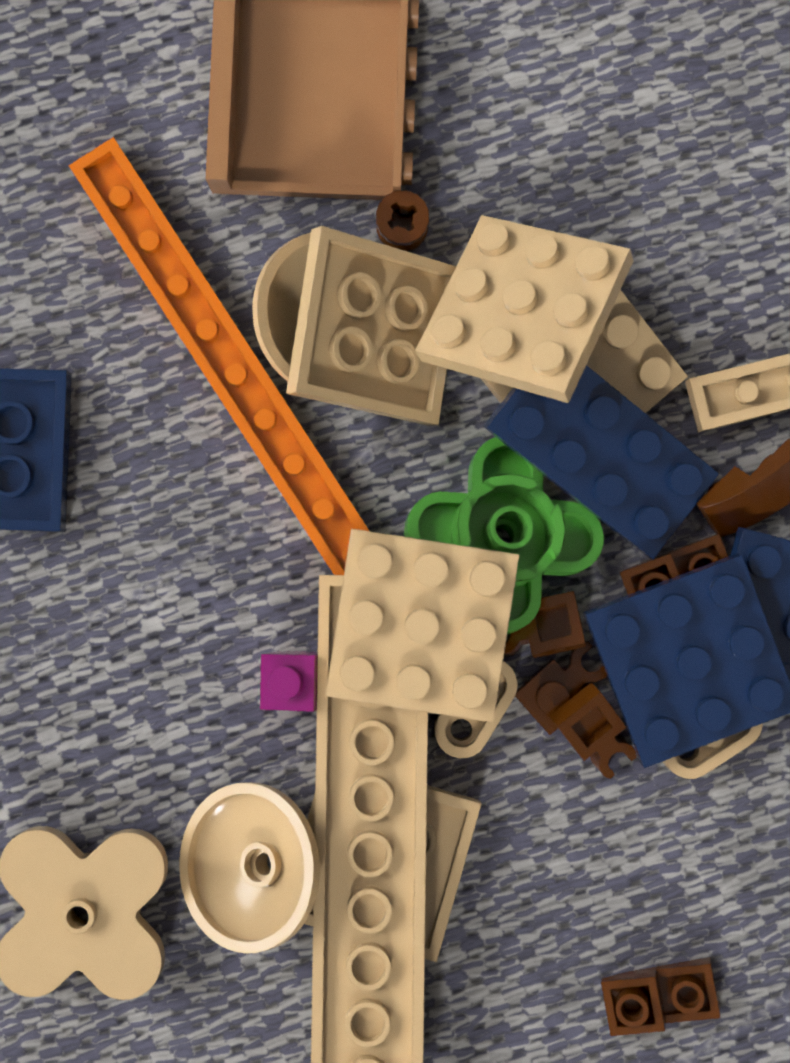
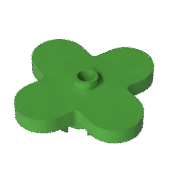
[404,437,604,634]

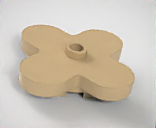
[0,826,168,1000]

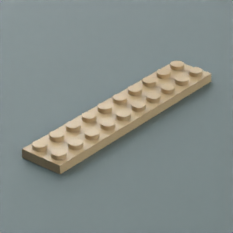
[311,575,428,1063]

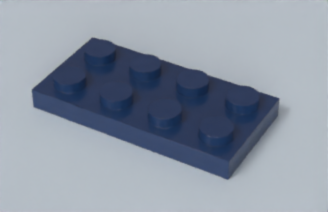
[483,365,719,560]

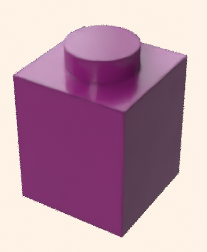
[260,651,318,712]

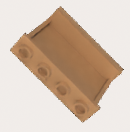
[205,0,419,200]

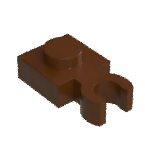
[503,591,587,658]
[515,641,607,735]
[549,682,637,779]

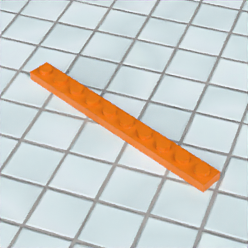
[68,137,369,575]

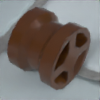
[376,190,429,252]

